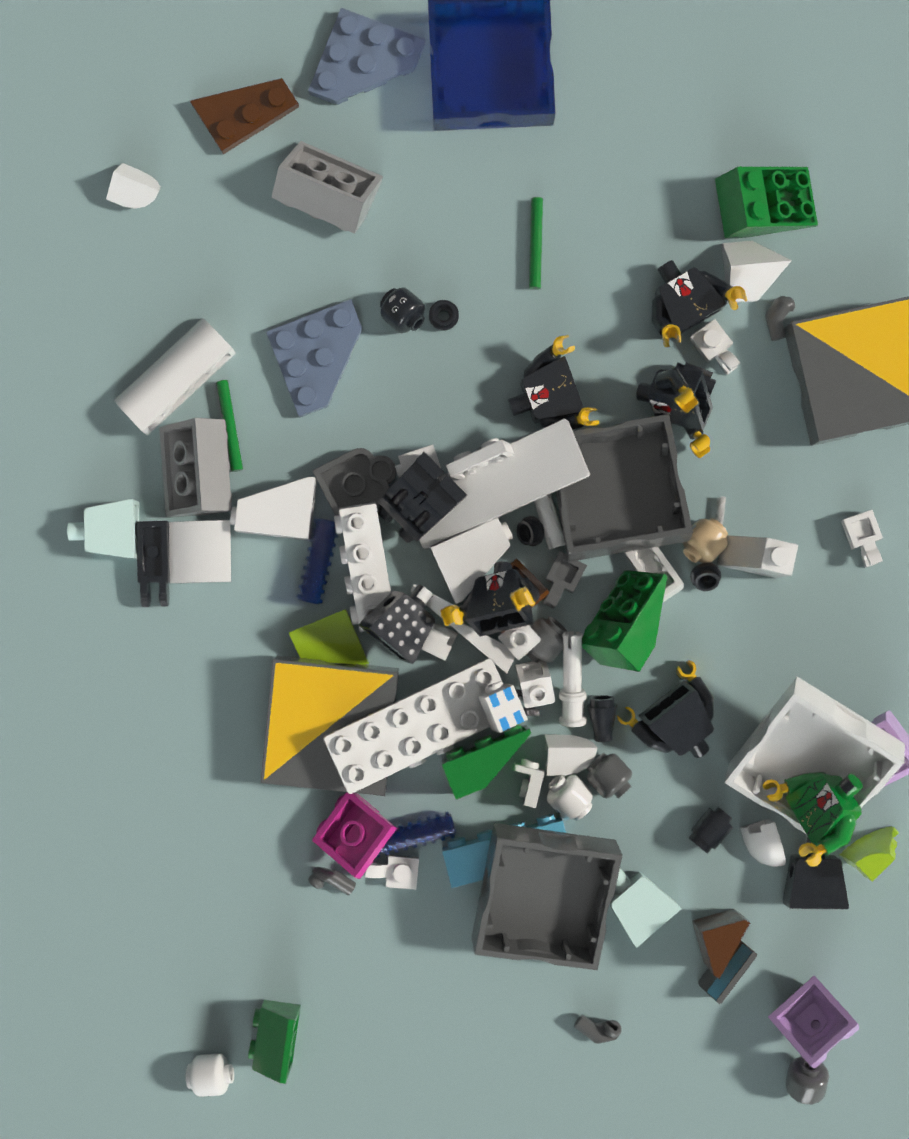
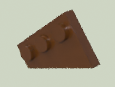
[190,78,299,155]

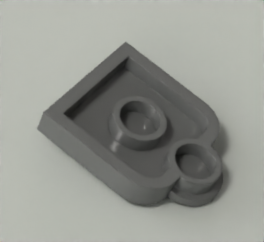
[313,448,396,515]

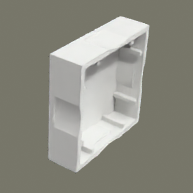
[724,677,905,834]

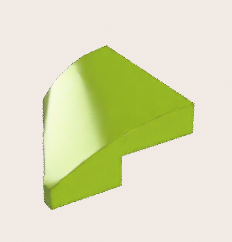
[289,609,369,665]
[839,826,899,882]

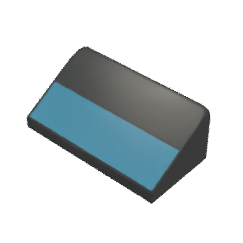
[698,940,757,1004]

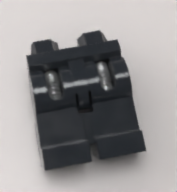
[378,452,467,543]

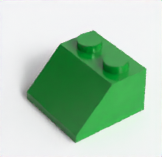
[248,1000,301,1084]

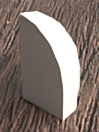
[106,163,161,209]
[422,623,458,661]
[544,734,597,776]
[740,818,786,867]

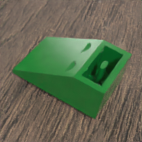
[715,167,818,238]
[582,570,667,672]
[442,724,531,800]

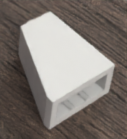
[230,477,317,541]
[431,518,513,605]
[717,536,798,578]

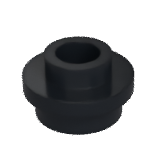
[429,300,459,331]
[516,516,544,546]
[690,563,721,591]

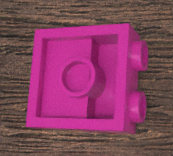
[312,792,397,879]

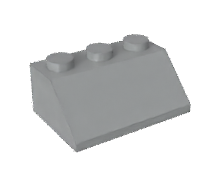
[271,141,383,234]
[159,418,232,517]

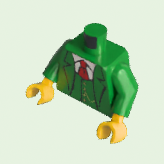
[762,772,863,867]

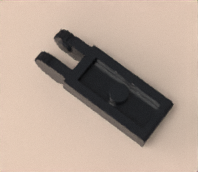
[136,521,170,607]

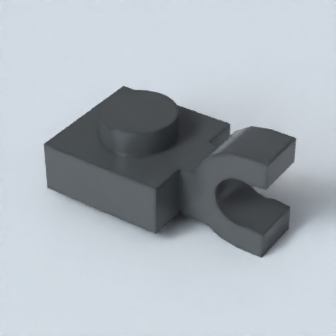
[543,551,587,609]

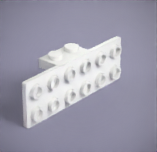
[420,419,590,549]
[323,658,503,794]

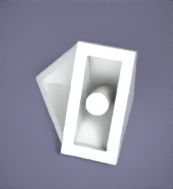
[722,241,792,304]

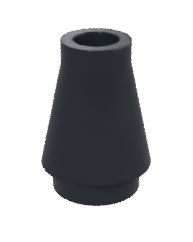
[587,695,618,742]

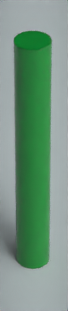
[529,197,543,290]
[216,380,243,472]

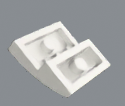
[169,520,231,583]

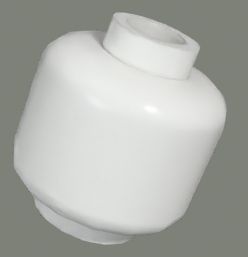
[547,774,593,821]
[186,1053,234,1097]

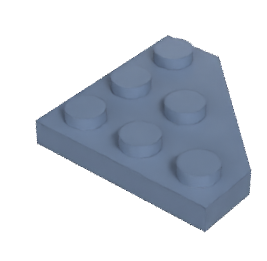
[308,8,425,105]
[266,299,363,418]

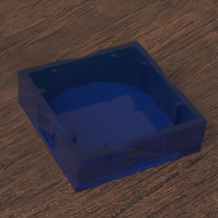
[428,0,556,131]

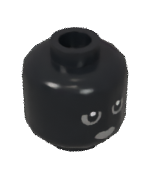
[380,287,425,333]

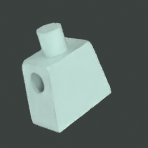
[67,499,140,559]
[610,868,681,948]

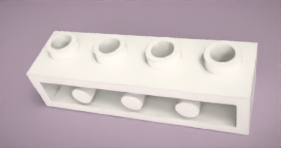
[334,502,391,632]

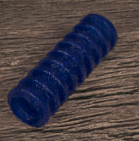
[296,518,339,605]
[376,811,456,858]

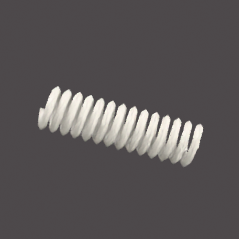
[715,496,726,525]

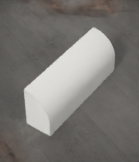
[114,318,236,435]

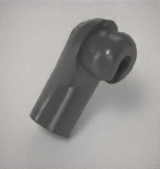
[765,296,795,341]
[308,867,356,895]
[574,1014,622,1044]

